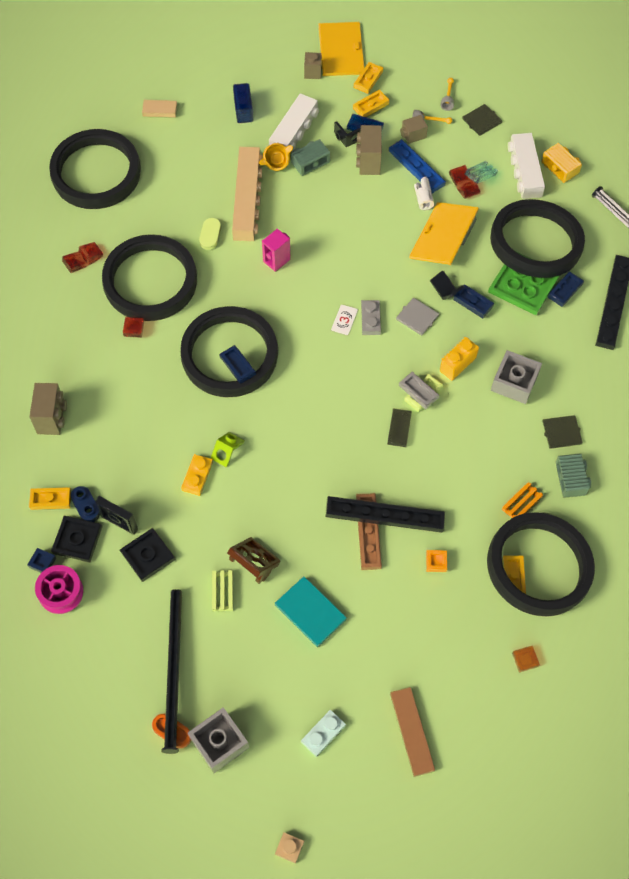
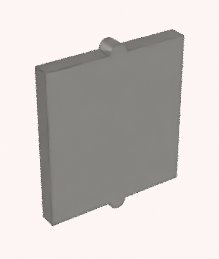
[396,298,439,336]

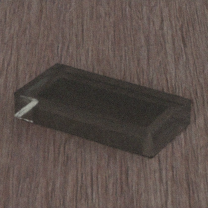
[387,408,412,447]

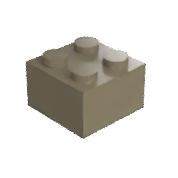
[356,125,382,175]
[29,383,67,435]

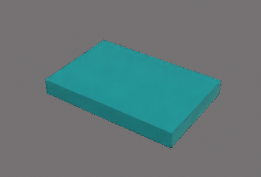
[275,576,347,648]

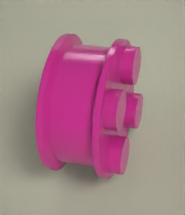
[35,565,84,614]

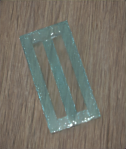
[465,161,498,184]

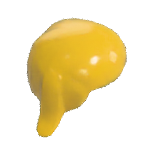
[259,143,293,171]

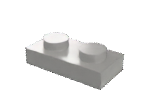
[361,300,381,335]

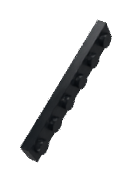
[595,255,629,350]
[325,496,445,533]

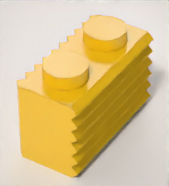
[541,143,582,183]
[440,337,479,380]

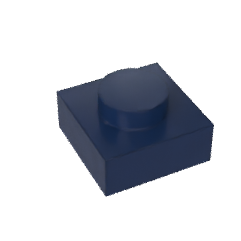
[27,548,56,573]

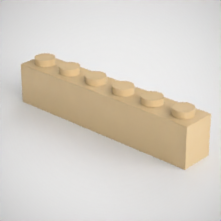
[232,147,263,241]

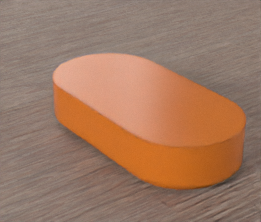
[152,714,191,748]

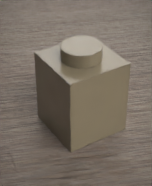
[304,52,322,79]
[400,115,428,144]

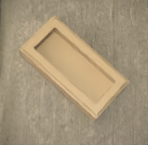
[142,100,177,118]

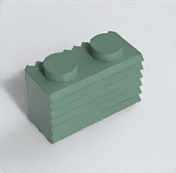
[291,139,330,176]
[555,454,591,498]

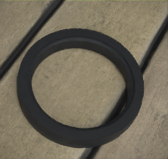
[49,129,141,209]
[490,199,585,278]
[102,235,197,321]
[180,306,278,397]
[487,512,595,617]

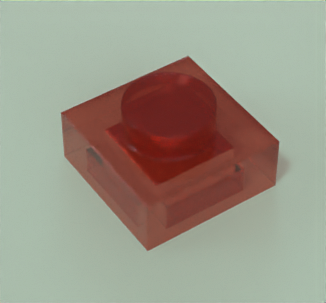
[123,317,144,338]

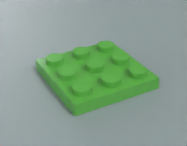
[488,252,560,315]

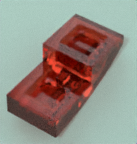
[449,165,481,199]
[62,242,103,273]

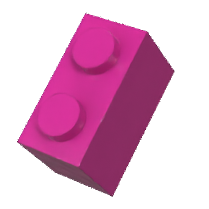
[262,228,290,272]

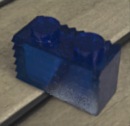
[233,83,253,123]

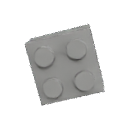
[491,350,542,404]
[188,707,249,773]

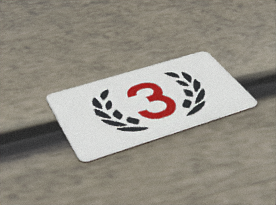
[331,305,358,335]

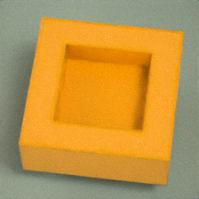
[426,550,447,572]

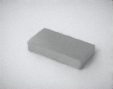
[399,371,439,410]

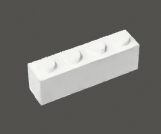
[269,94,319,153]
[508,133,545,199]

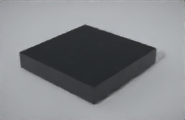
[95,496,138,535]
[51,516,103,563]
[120,528,175,582]

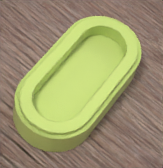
[199,218,221,250]

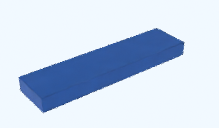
[389,139,446,194]

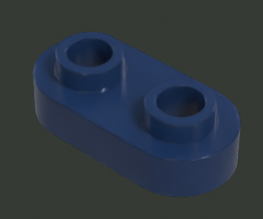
[71,486,100,522]

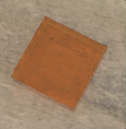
[512,645,540,673]

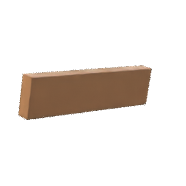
[356,493,382,570]
[390,687,435,777]

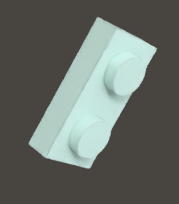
[301,710,346,757]

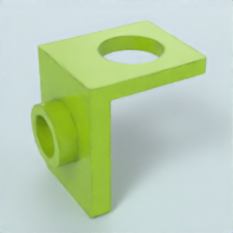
[211,432,245,467]

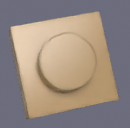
[275,832,304,864]

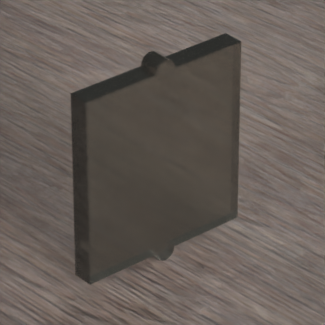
[462,104,502,136]
[542,415,583,449]

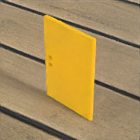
[319,22,364,76]
[409,202,479,265]

